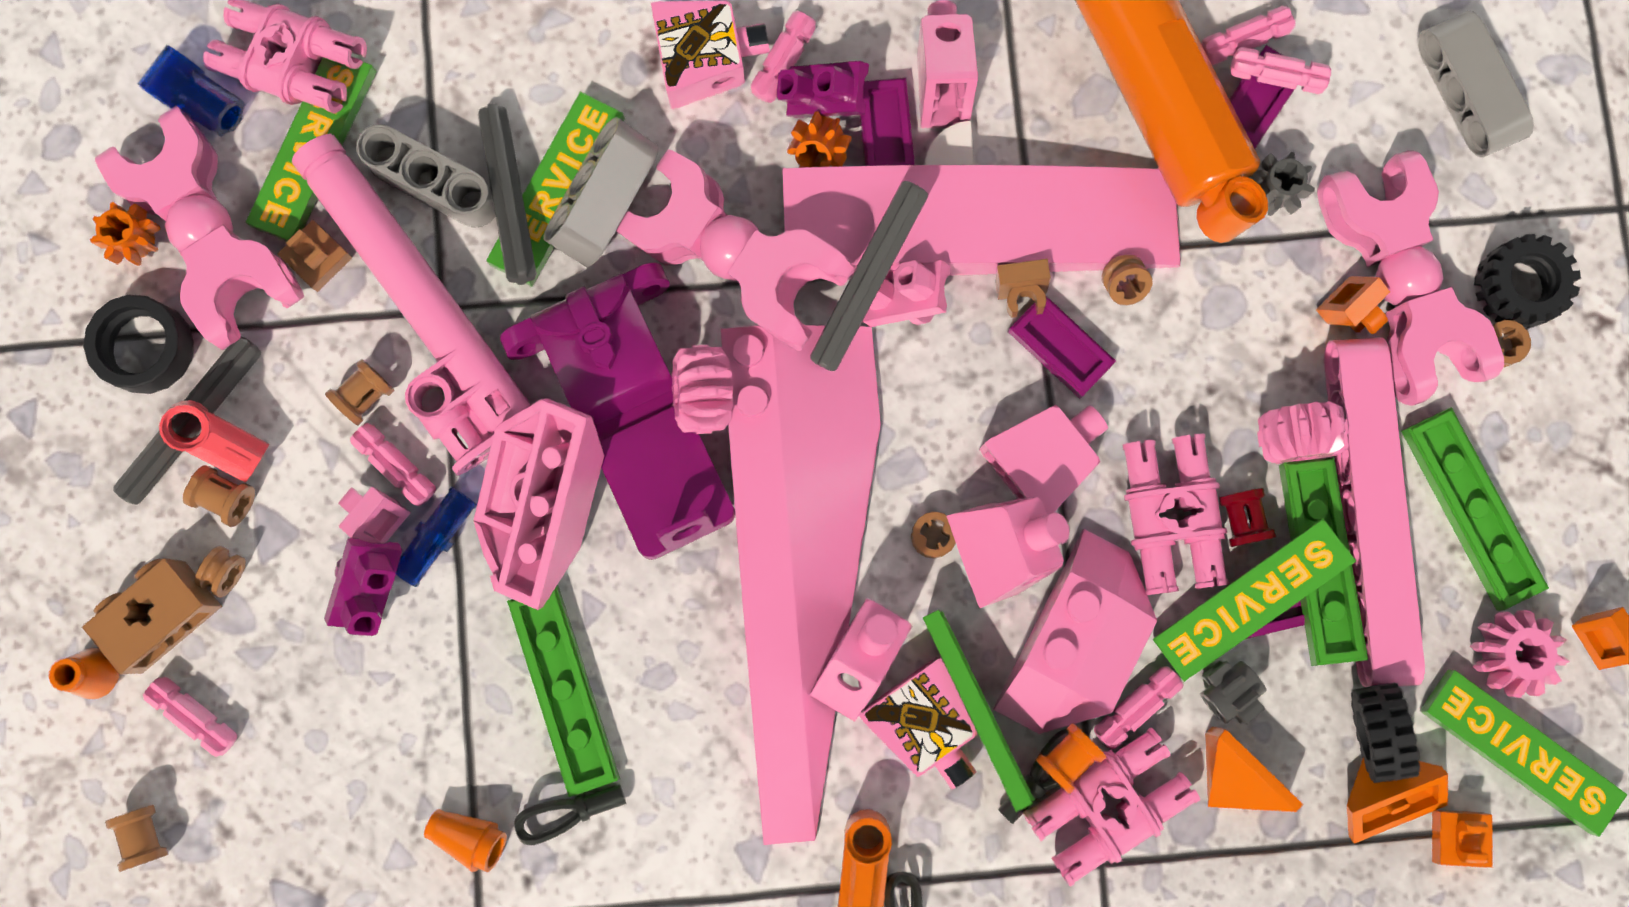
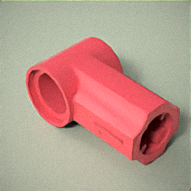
[159,400,269,483]

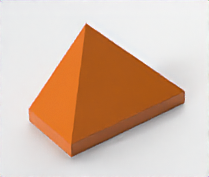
[1205,726,1304,812]
[1347,758,1448,844]

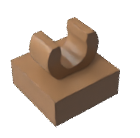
[277,220,353,292]
[995,259,1051,318]

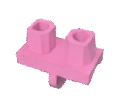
[863,260,950,327]

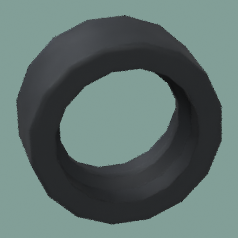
[83,295,194,394]

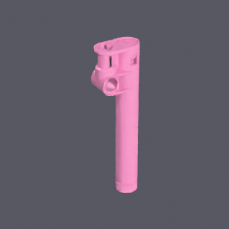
[292,134,532,475]

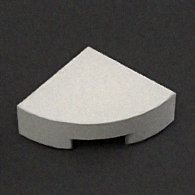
[924,121,974,165]

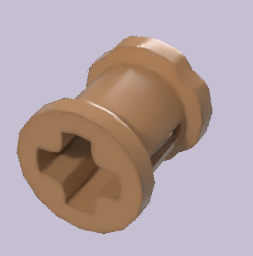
[325,359,395,426]
[183,465,255,527]
[105,805,168,872]

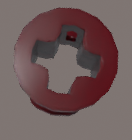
[1218,488,1276,547]

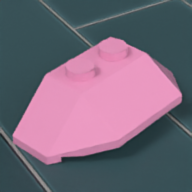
[473,398,604,610]
[993,529,1157,734]

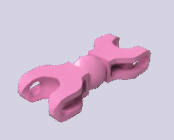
[95,106,304,350]
[616,149,856,351]
[1317,150,1504,405]

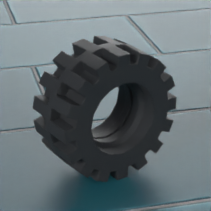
[1474,234,1581,329]
[1351,683,1420,783]

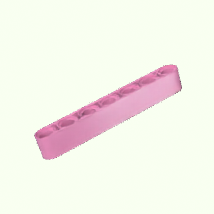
[1324,338,1425,687]

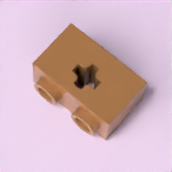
[82,558,222,675]

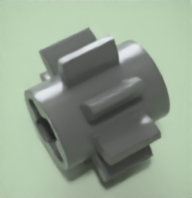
[1249,152,1315,216]
[1200,661,1267,725]

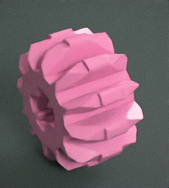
[671,345,733,434]
[1257,401,1349,464]
[1470,610,1570,698]

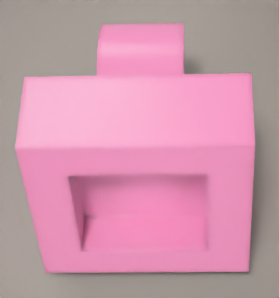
[338,486,411,544]

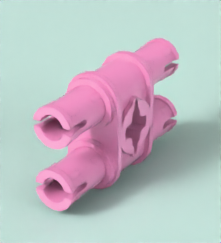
[203,0,367,113]
[1122,434,1229,595]
[1022,728,1200,887]

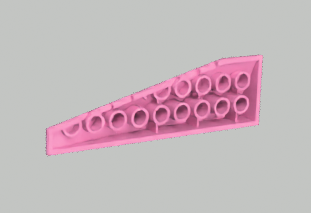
[721,325,881,845]

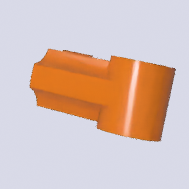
[838,809,892,907]

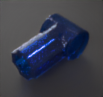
[137,45,246,137]

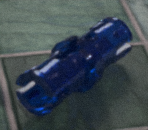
[396,486,477,587]

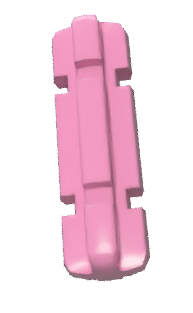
[1201,6,1295,66]
[751,11,815,103]
[1231,47,1331,94]
[350,423,436,506]
[1094,666,1184,749]
[143,677,238,757]

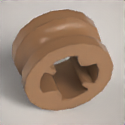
[1102,254,1152,306]
[1493,320,1531,368]
[911,512,956,559]
[195,546,246,598]

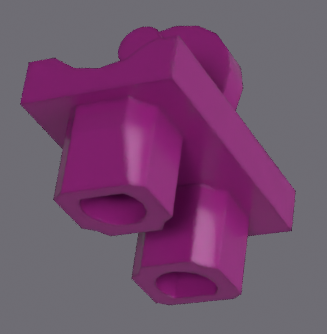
[777,61,869,118]
[324,537,402,636]

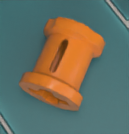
[1036,723,1107,795]

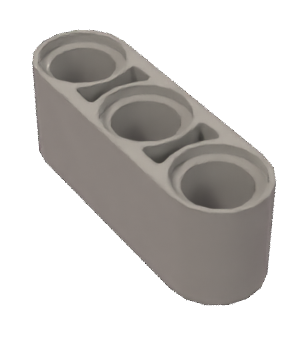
[1418,11,1534,158]
[544,117,659,267]
[356,124,496,228]

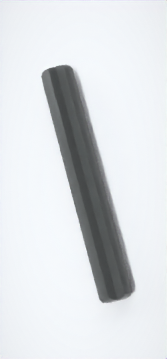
[478,103,537,285]
[810,181,928,371]
[113,336,261,505]

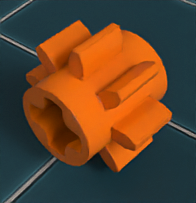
[787,111,852,168]
[90,202,161,266]

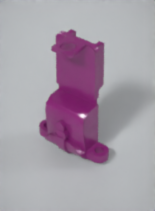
[500,262,735,560]

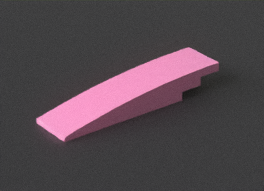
[782,165,1181,276]

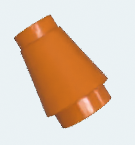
[49,648,119,699]
[424,809,507,872]

